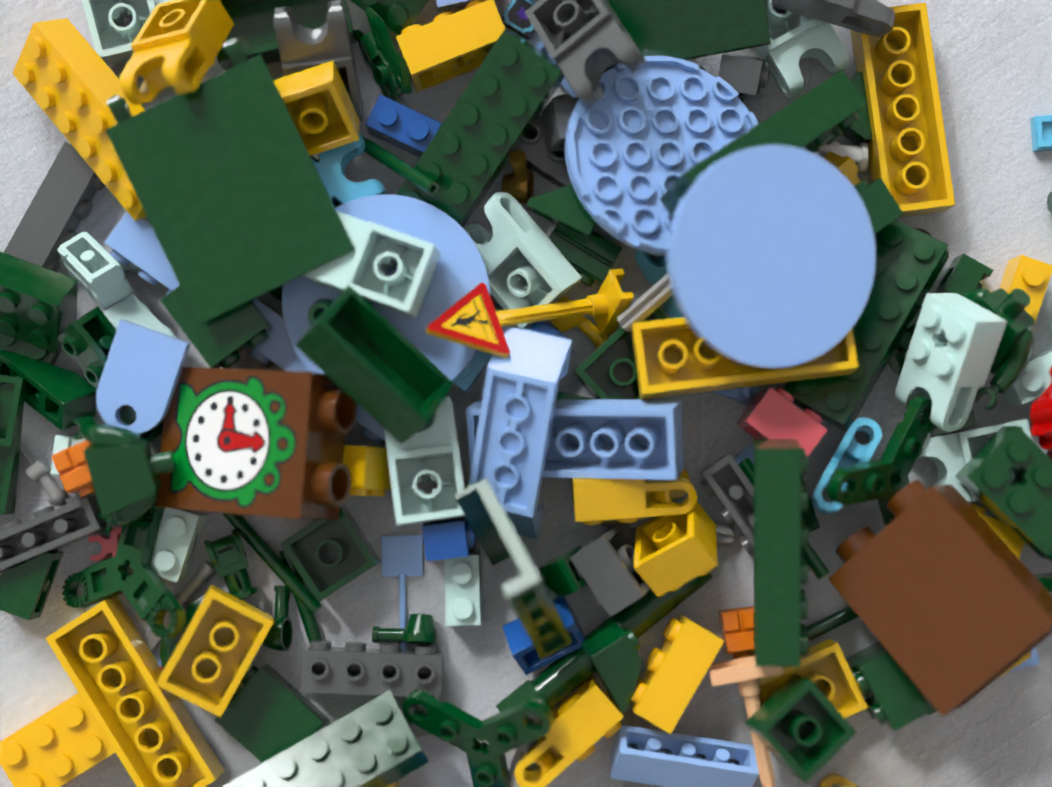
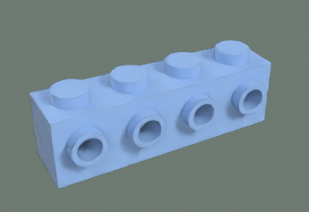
[611,725,759,787]

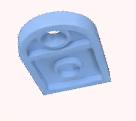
[96,320,191,434]

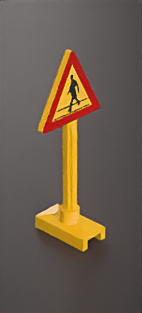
[426,268,634,358]

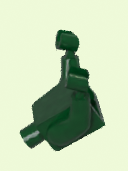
[907,288,1035,411]
[72,416,177,533]

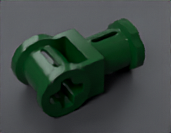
[203,529,259,599]

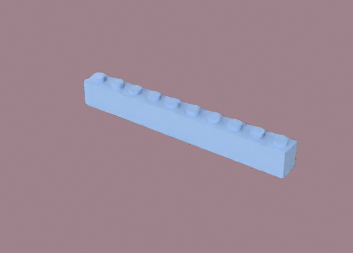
[104,212,386,444]

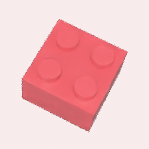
[736,387,827,457]

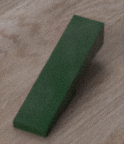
[0,374,26,515]

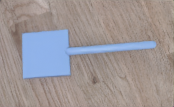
[381,535,423,650]

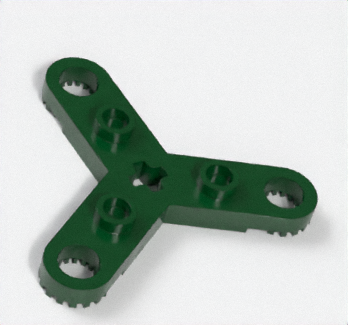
[827,396,933,525]
[62,500,185,638]
[402,690,554,787]

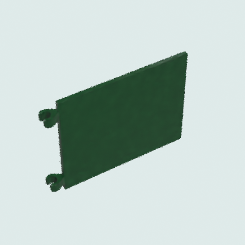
[105,38,355,325]

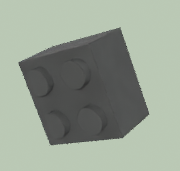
[570,522,650,617]

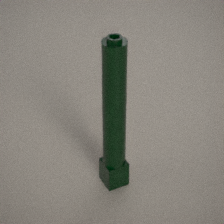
[496,572,713,721]

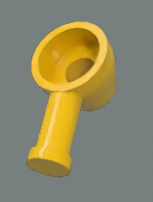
[550,295,609,349]

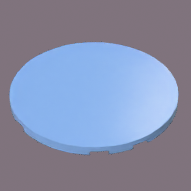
[565,56,759,257]
[667,145,876,368]
[282,195,491,381]

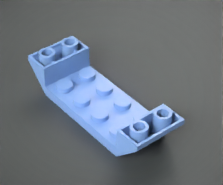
[469,326,573,540]

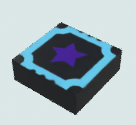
[501,0,536,40]

